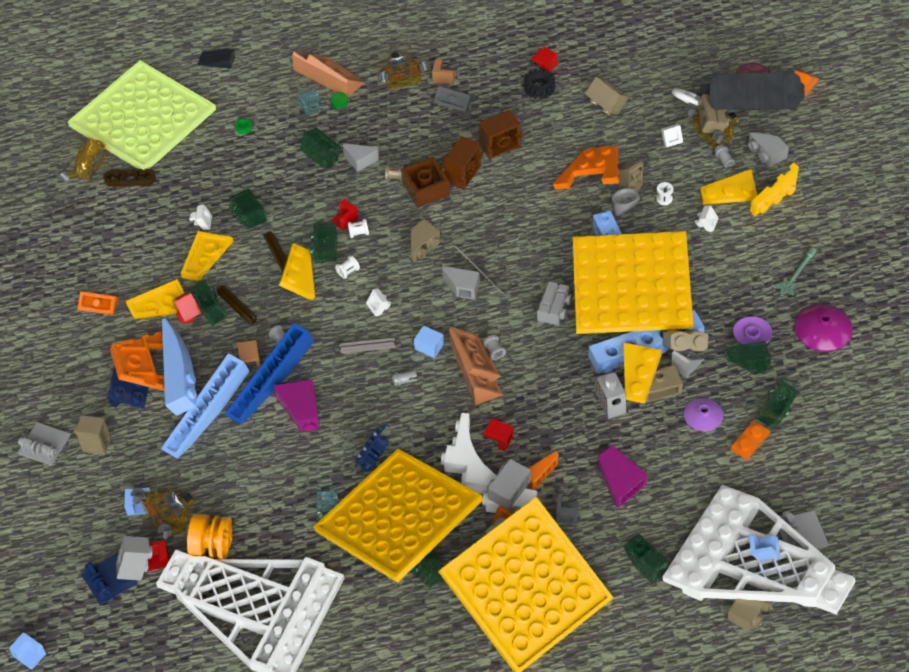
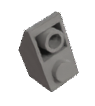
[748,132,789,167]
[442,266,480,300]

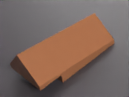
[292,52,365,97]
[449,327,503,405]

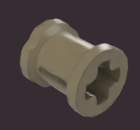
[385,164,405,181]

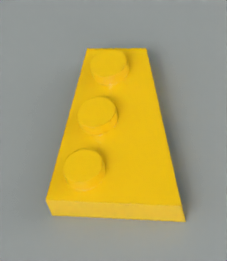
[750,163,799,216]
[700,169,758,205]
[180,231,234,281]
[279,243,315,300]
[126,279,184,319]
[624,343,662,404]

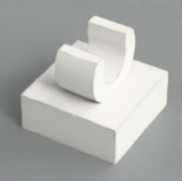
[661,124,683,147]
[189,204,212,230]
[694,205,718,232]
[366,289,391,316]

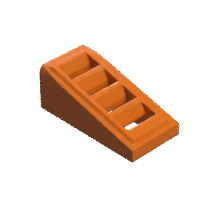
[528,451,559,490]

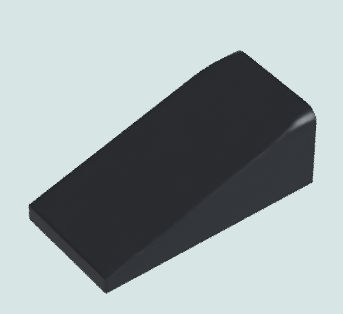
[198,49,235,69]

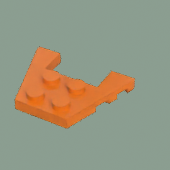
[553,145,619,190]
[110,331,165,391]

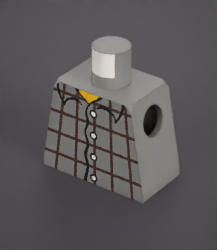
[594,372,626,419]

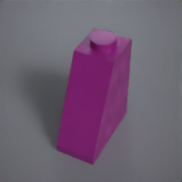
[274,380,320,432]
[598,445,647,508]

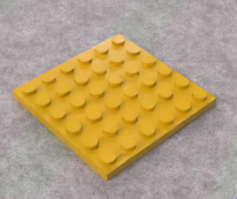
[573,231,693,334]
[313,449,483,583]
[438,497,613,672]

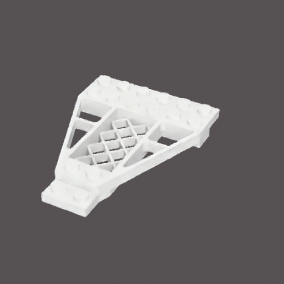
[663,485,855,615]
[156,550,345,672]

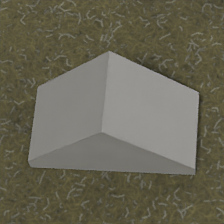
[343,143,379,172]
[671,349,704,378]

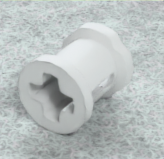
[656,182,673,205]
[348,219,369,238]
[335,256,360,279]

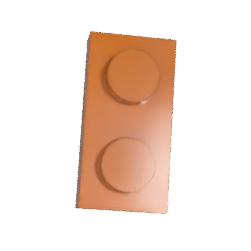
[730,421,770,460]

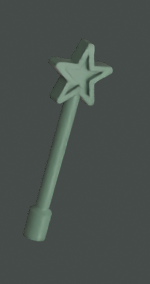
[775,247,817,296]

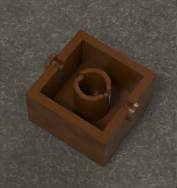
[478,110,523,159]
[443,136,483,190]
[401,156,450,208]

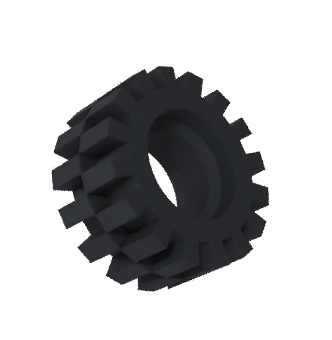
[524,68,555,99]

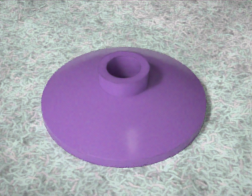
[733,317,772,348]
[684,398,724,431]

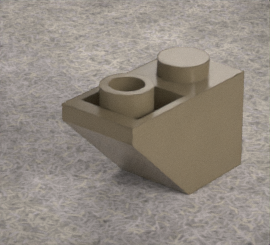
[617,161,644,191]
[411,219,440,262]
[727,590,773,632]

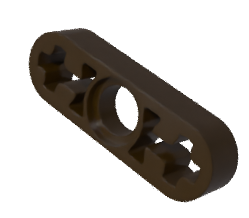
[103,169,156,187]

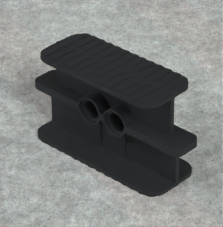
[700,73,805,110]

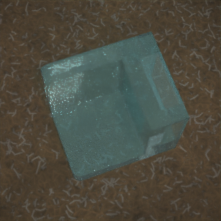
[298,88,325,117]
[317,490,339,521]

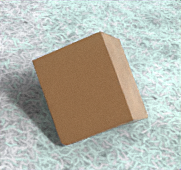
[432,59,456,84]
[237,340,261,369]

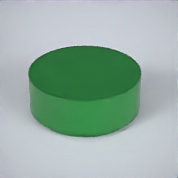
[331,92,348,109]
[234,118,252,134]

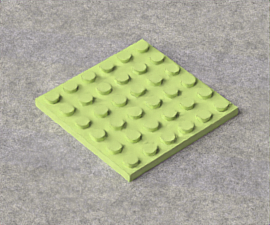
[68,60,216,170]

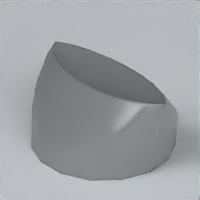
[612,188,640,216]

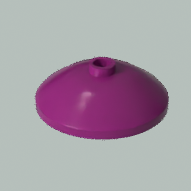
[794,304,853,352]

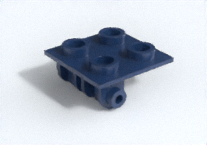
[107,366,149,409]
[354,424,389,472]
[81,554,137,605]

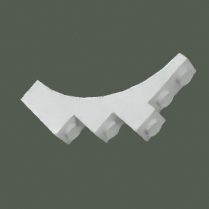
[441,413,537,514]

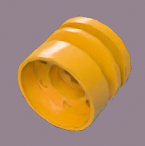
[187,513,233,559]

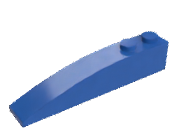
[225,323,314,425]

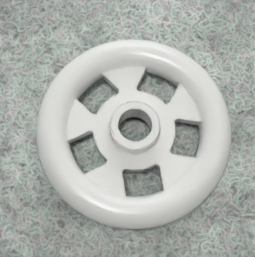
[672,88,700,107]

